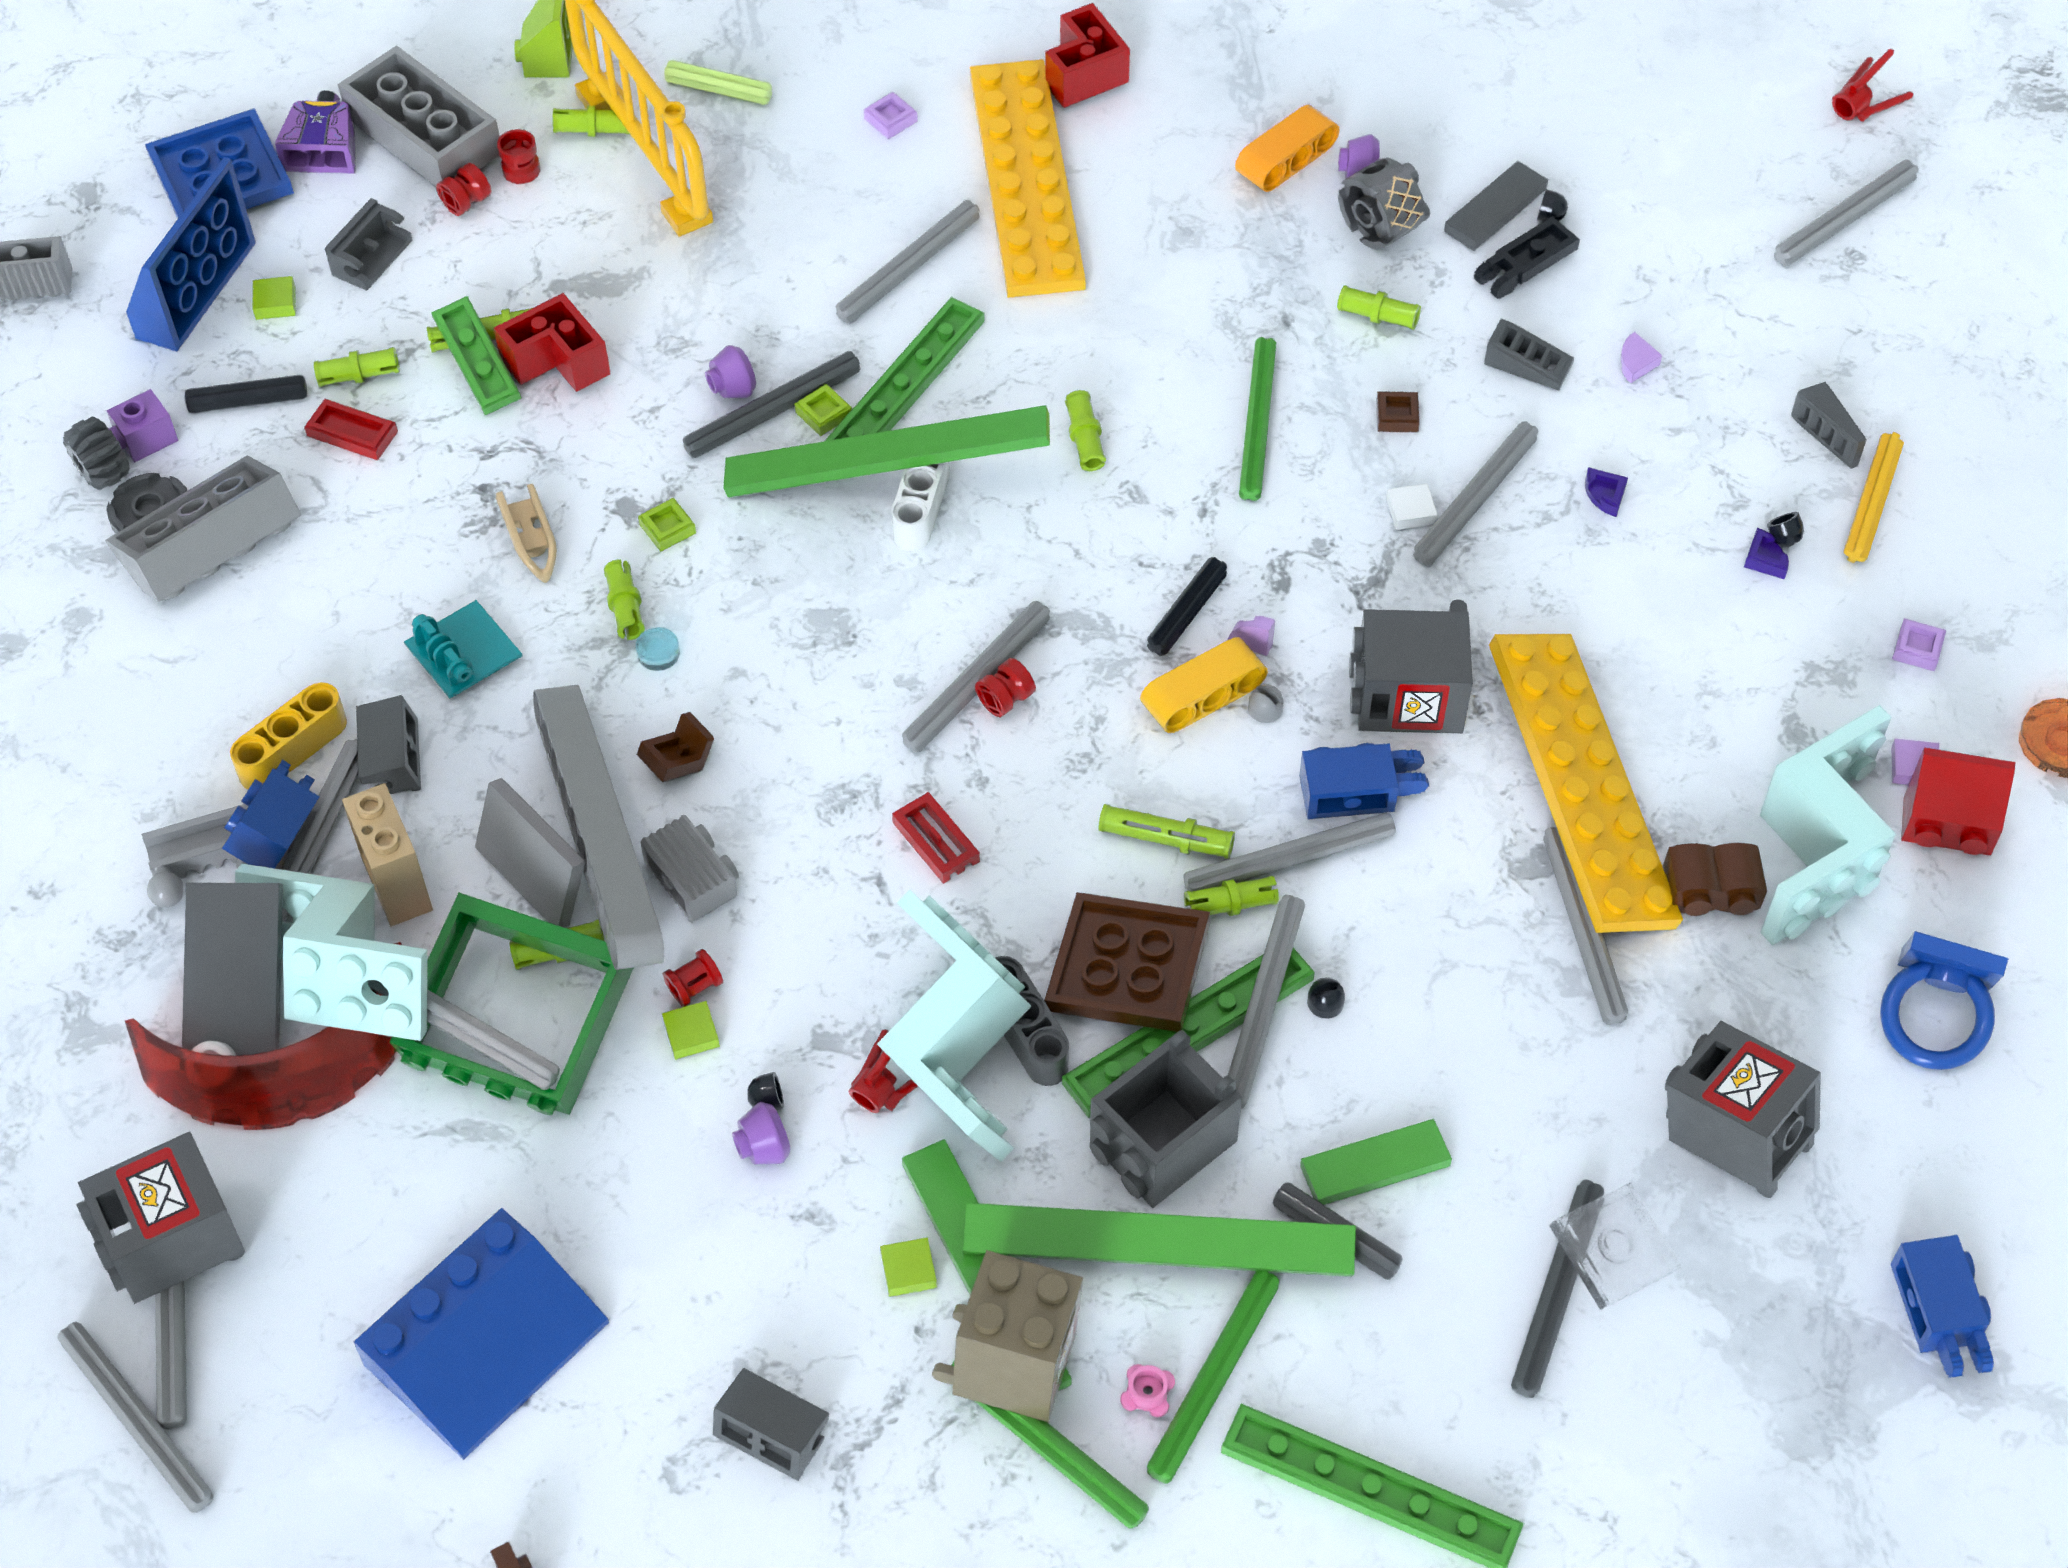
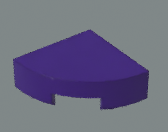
[1585,467,1628,517]
[1744,528,1789,580]

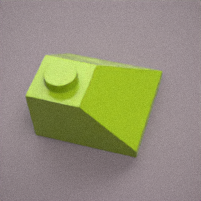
[514,0,573,78]

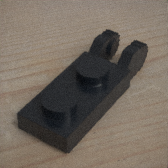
[1473,217,1580,299]

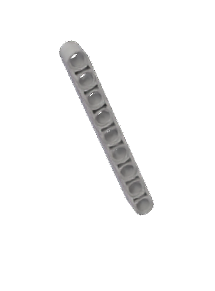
[533,685,664,970]

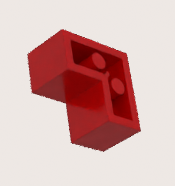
[1045,3,1130,108]
[494,293,611,392]

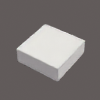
[1386,483,1438,530]

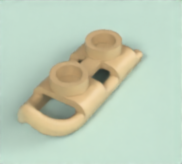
[496,484,557,583]

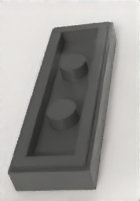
[1444,161,1548,251]

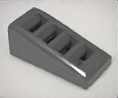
[1484,319,1574,390]
[1791,382,1867,469]

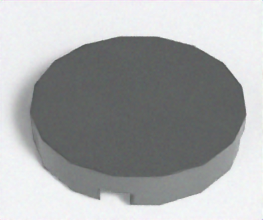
[106,473,188,533]

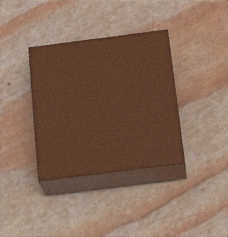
[1376,391,1420,432]

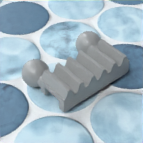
[141,804,248,908]

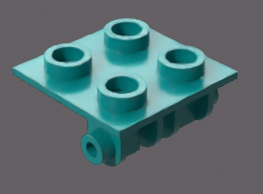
[404,600,523,699]

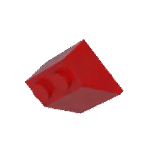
[1901,747,2016,856]

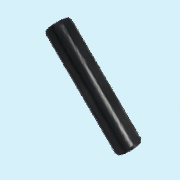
[185,375,308,413]
[1147,557,1227,656]

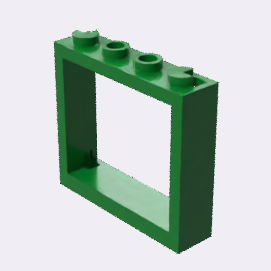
[389,892,634,1116]

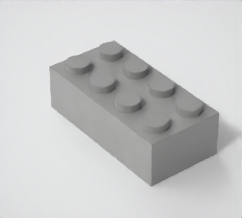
[338,45,500,186]

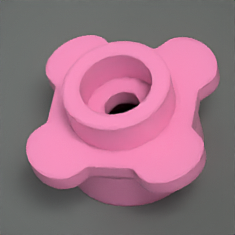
[1120,1364,1175,1418]

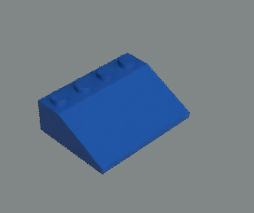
[126,157,256,352]
[353,1207,609,1460]

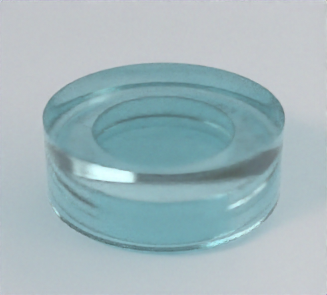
[636,627,680,671]

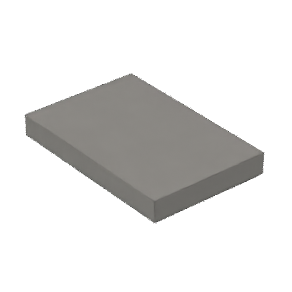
[475,778,585,928]

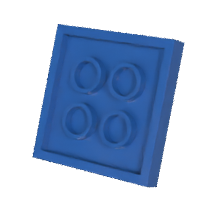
[145,108,294,219]

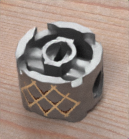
[1338,157,1430,249]

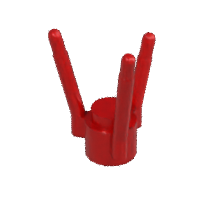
[1832,49,1914,122]
[848,1029,918,1113]

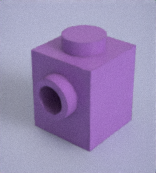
[106,389,179,463]

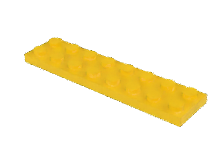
[970,59,1086,298]
[1489,634,1683,933]

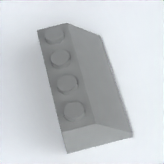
[105,455,302,602]

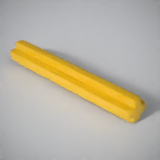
[1843,432,1904,563]

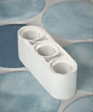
[892,462,950,551]

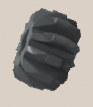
[63,416,129,490]

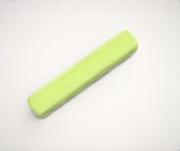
[664,60,772,105]

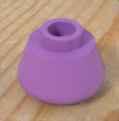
[1338,134,1380,179]
[705,345,756,398]
[732,1102,791,1164]

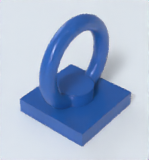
[1880,931,2009,1070]

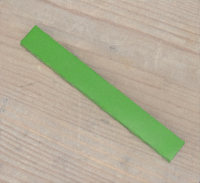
[723,405,1050,497]
[963,1203,1356,1277]

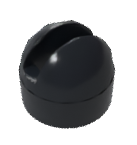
[1537,189,1568,221]
[1767,512,1804,547]
[1307,977,1345,1018]
[747,1072,784,1110]

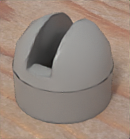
[1248,684,1284,723]

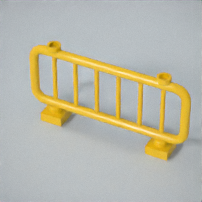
[565,0,713,237]

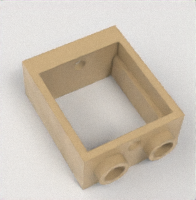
[342,783,433,927]

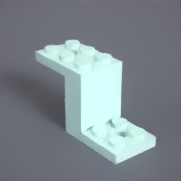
[1760,705,1896,946]
[235,864,427,1041]
[877,889,1031,1162]

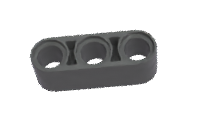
[995,956,1069,1086]

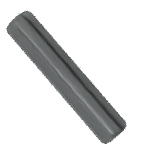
[1273,1182,1403,1280]

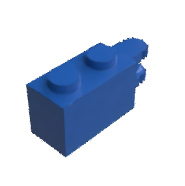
[1299,743,1430,820]
[222,760,320,869]
[1890,1235,1994,1378]

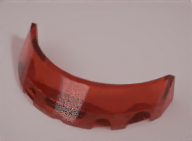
[124,942,402,1130]

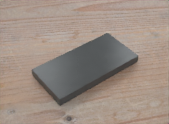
[181,883,283,1070]

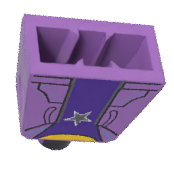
[275,90,356,173]

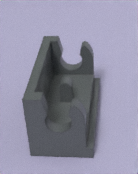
[325,198,412,291]
[356,695,421,794]
[713,1368,829,1481]

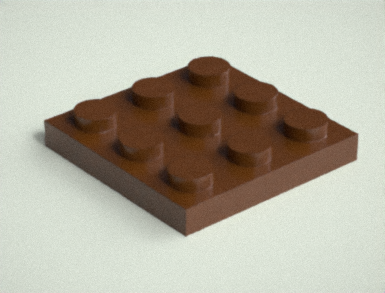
[1044,892,1210,1032]

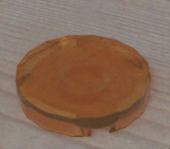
[2019,698,2068,778]

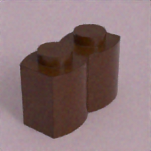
[1663,843,1767,916]

